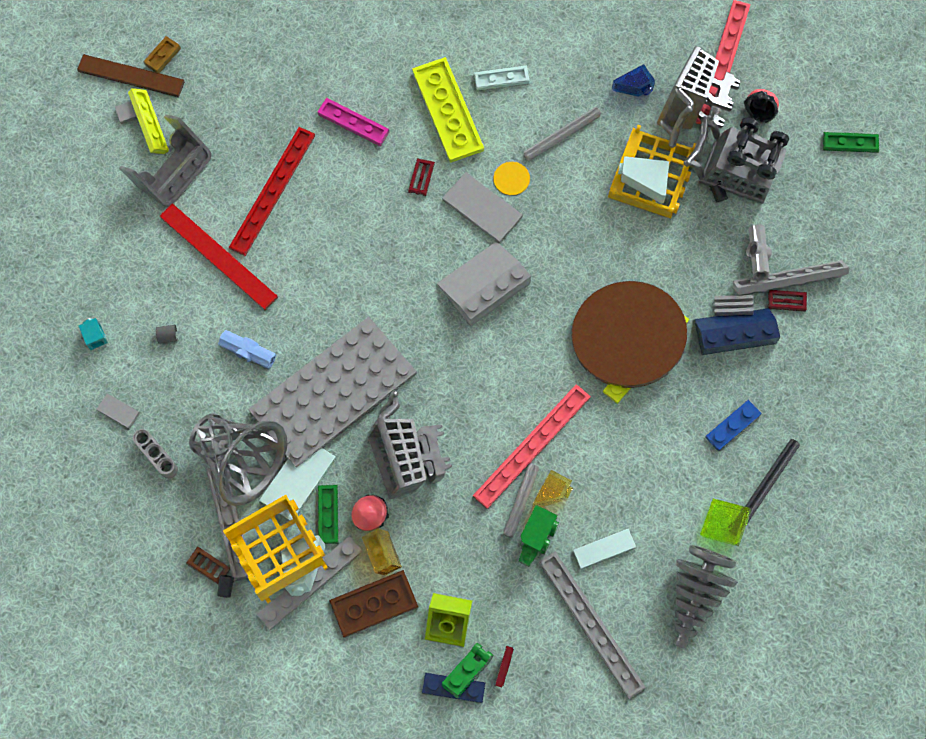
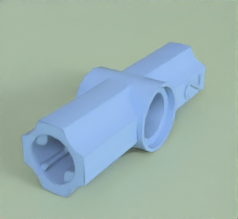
[218,330,277,369]

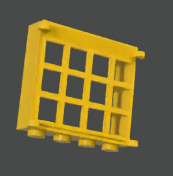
[608,125,696,219]
[223,495,328,603]

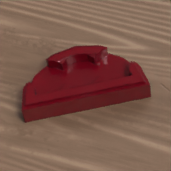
[495,646,514,688]

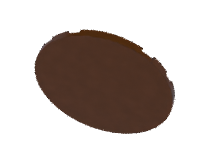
[572,281,687,388]

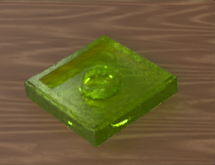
[700,498,751,547]

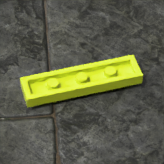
[128,88,169,154]

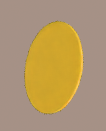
[493,162,530,195]

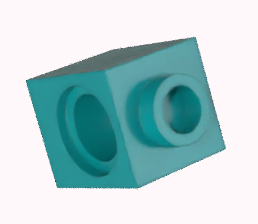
[78,318,108,350]

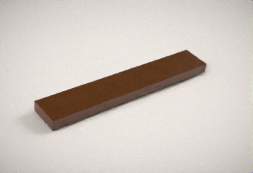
[77,54,185,97]

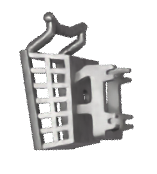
[657,46,741,148]
[367,390,452,499]

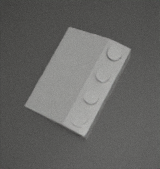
[437,242,531,326]

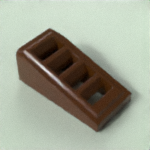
[186,546,230,585]

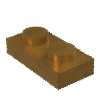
[143,36,181,73]

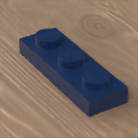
[422,672,486,704]

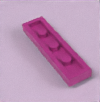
[317,98,389,146]

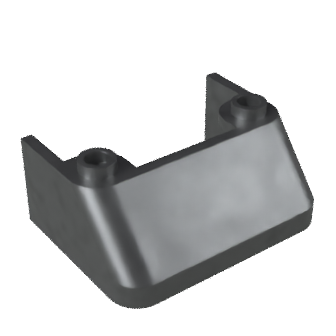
[119,114,211,206]

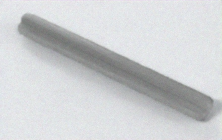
[523,107,601,161]

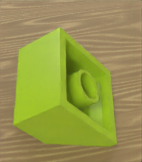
[424,593,473,647]

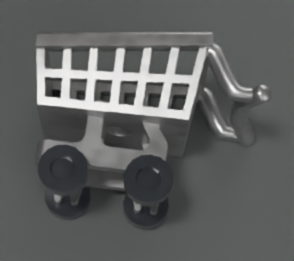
[684,116,789,204]

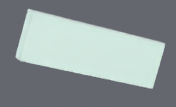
[474,65,530,91]
[573,529,636,569]

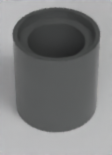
[156,324,178,344]

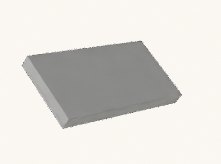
[442,172,523,243]

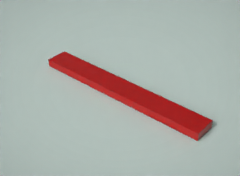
[229,127,315,256]
[160,203,278,310]

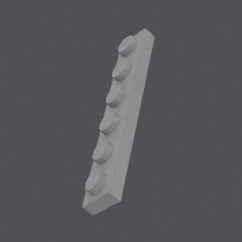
[733,260,849,295]
[257,536,363,630]

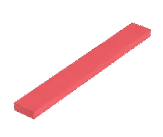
[696,0,751,127]
[473,384,591,509]

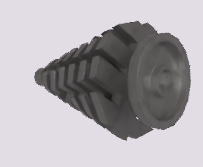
[675,544,738,648]

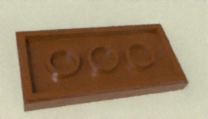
[329,570,418,638]

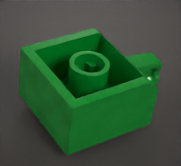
[518,505,559,567]

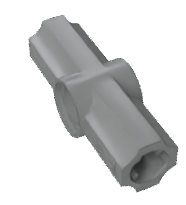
[746,224,772,280]

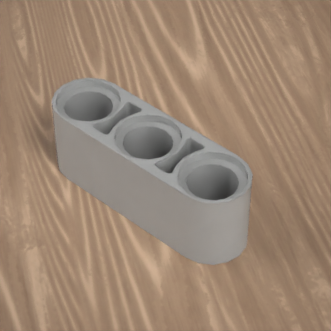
[133,429,178,479]

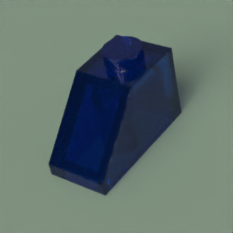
[612,64,655,97]

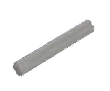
[504,464,539,538]

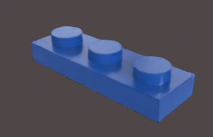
[705,399,762,451]

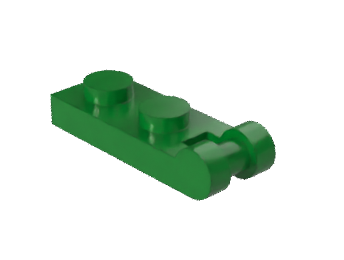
[442,643,494,699]

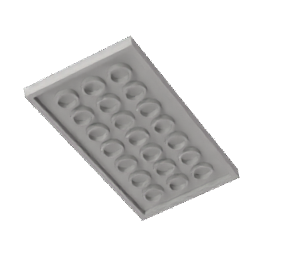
[248,317,417,467]

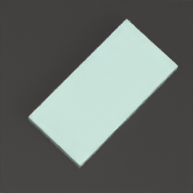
[259,448,336,521]

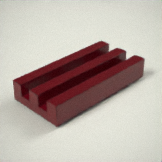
[408,158,435,196]
[768,290,807,312]

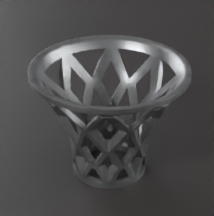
[189,413,287,506]

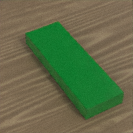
[823,132,879,153]
[318,485,339,544]

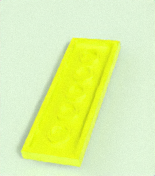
[412,57,484,163]

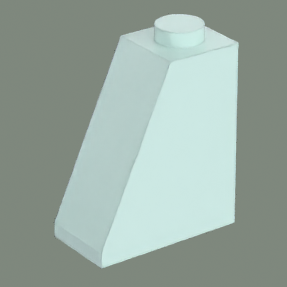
[618,156,669,203]
[281,535,325,596]

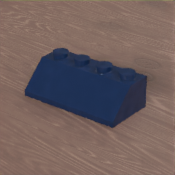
[694,308,780,355]

